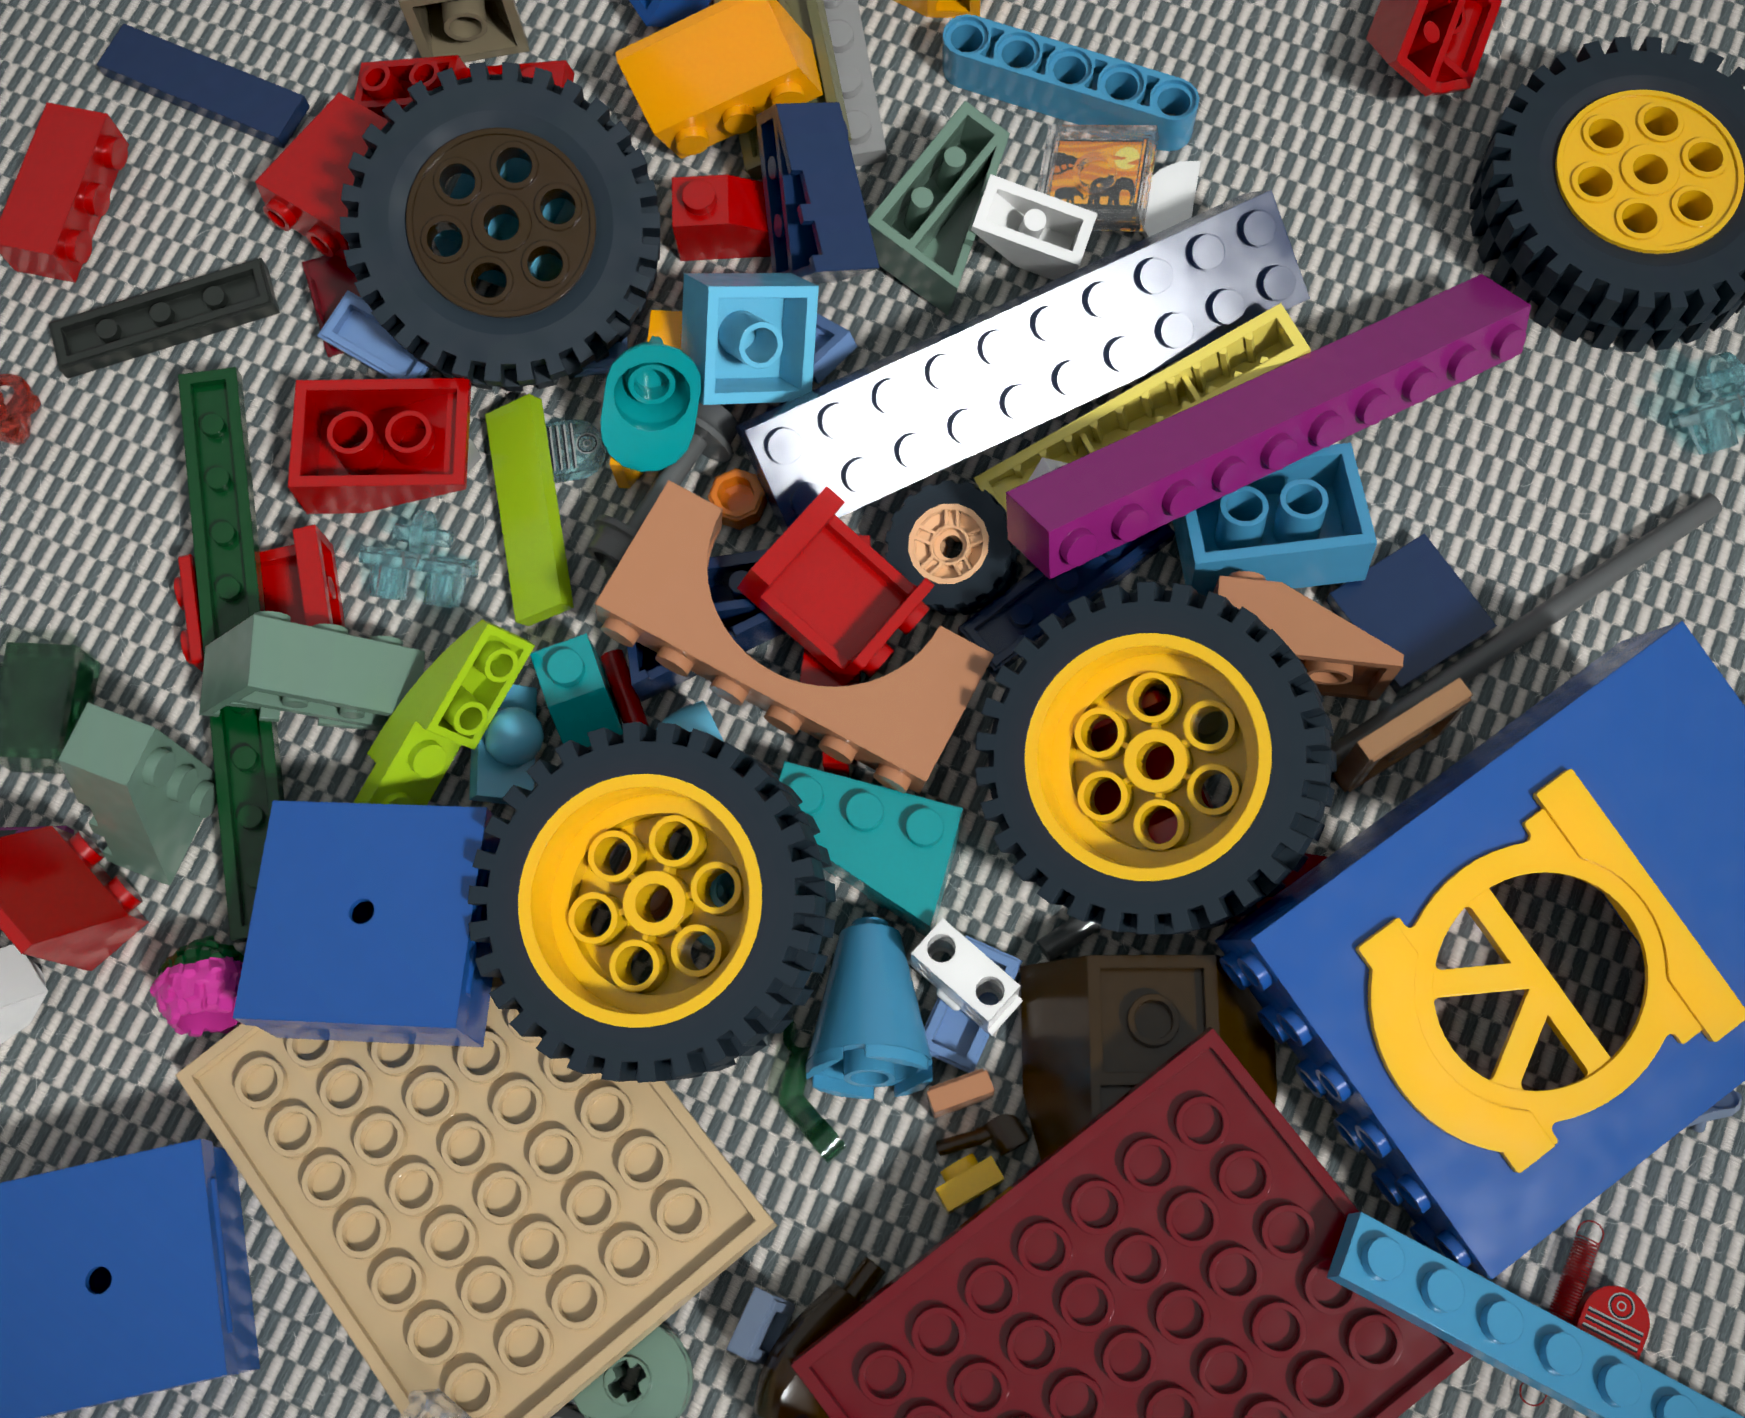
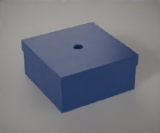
[233,800,501,1047]
[0,1138,260,1418]

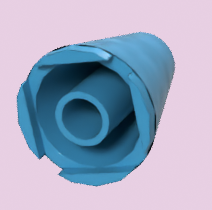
[805,917,933,1099]

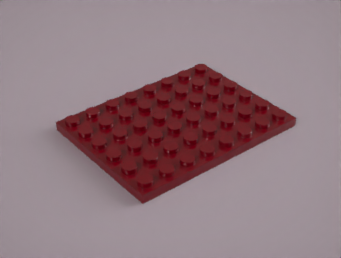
[791,1027,1473,1418]

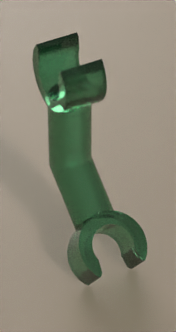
[778,1019,847,1163]

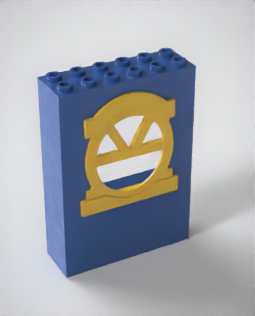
[1215,621,1745,1280]

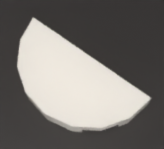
[1137,161,1201,239]

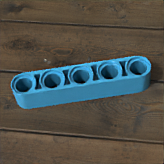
[942,14,1199,152]

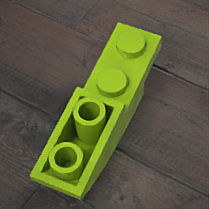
[353,619,535,805]

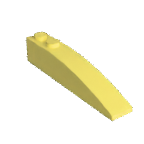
[974,303,1311,512]

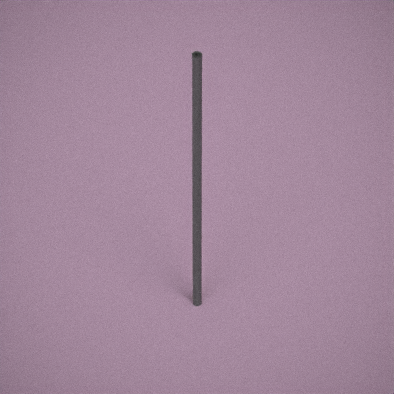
[1036,493,1722,961]

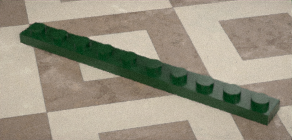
[178,367,285,943]

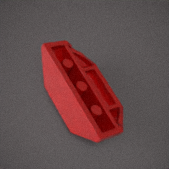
[1366,0,1502,97]

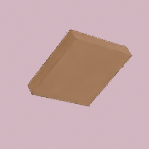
[1333,677,1473,792]

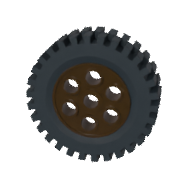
[340,62,660,392]

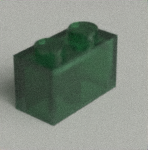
[0,642,100,774]

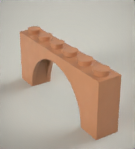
[595,480,994,794]

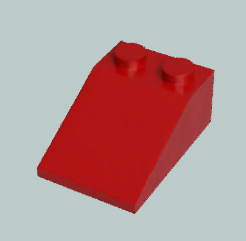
[288,378,471,514]
[0,825,149,971]

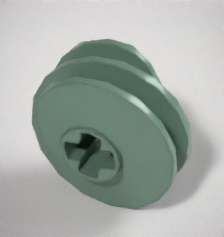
[573,1324,694,1418]

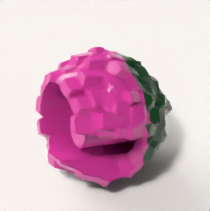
[150,935,244,1037]

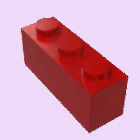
[0,102,129,283]

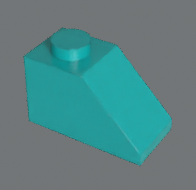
[530,633,623,747]

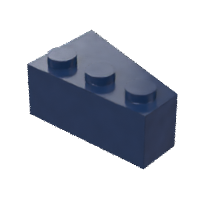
[756,102,880,284]
[627,549,785,702]

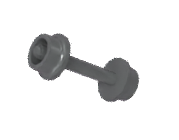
[587,402,739,574]

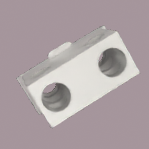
[908,918,1023,1036]

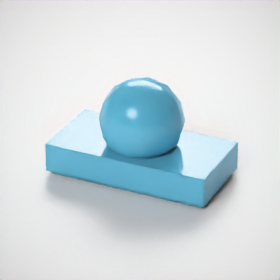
[469,684,544,805]

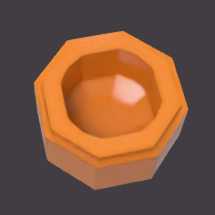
[707,468,767,530]

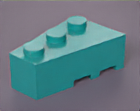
[779,761,963,937]

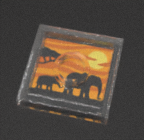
[1037,124,1159,232]

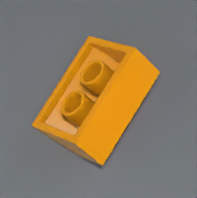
[615,0,823,159]

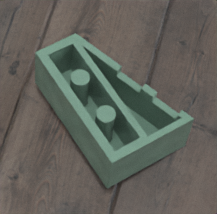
[868,101,1010,316]
[199,611,425,731]
[58,702,217,886]

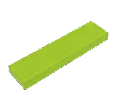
[485,394,574,627]

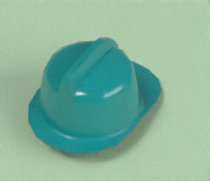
[600,336,701,472]

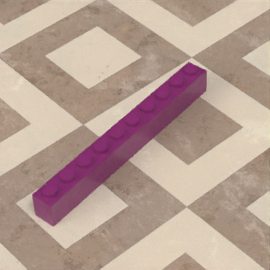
[1006,274,1531,579]

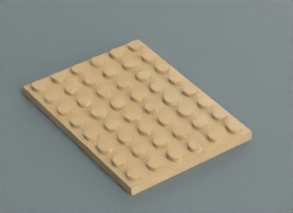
[175,977,778,1418]

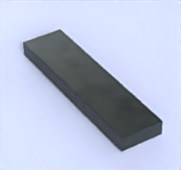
[49,258,280,379]

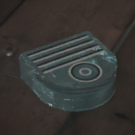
[546,419,606,483]

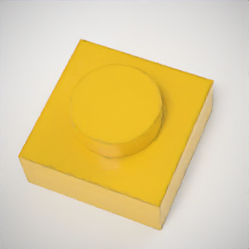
[935,1153,1005,1215]

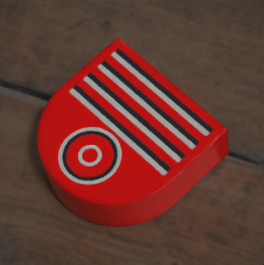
[1571,1286,1650,1360]

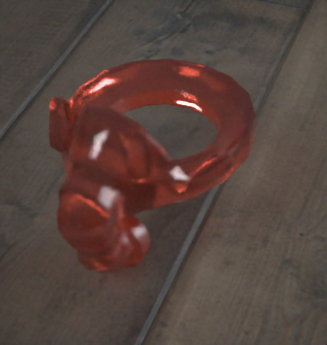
[0,374,41,445]

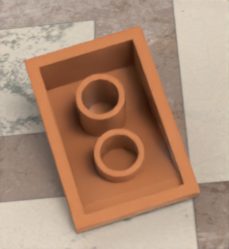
[1213,571,1404,701]

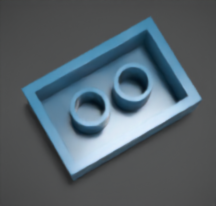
[1172,443,1377,596]

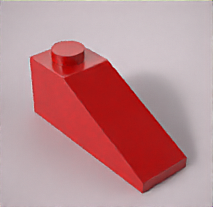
[672,174,771,261]

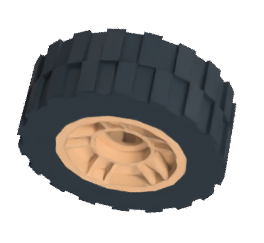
[885,480,1020,616]

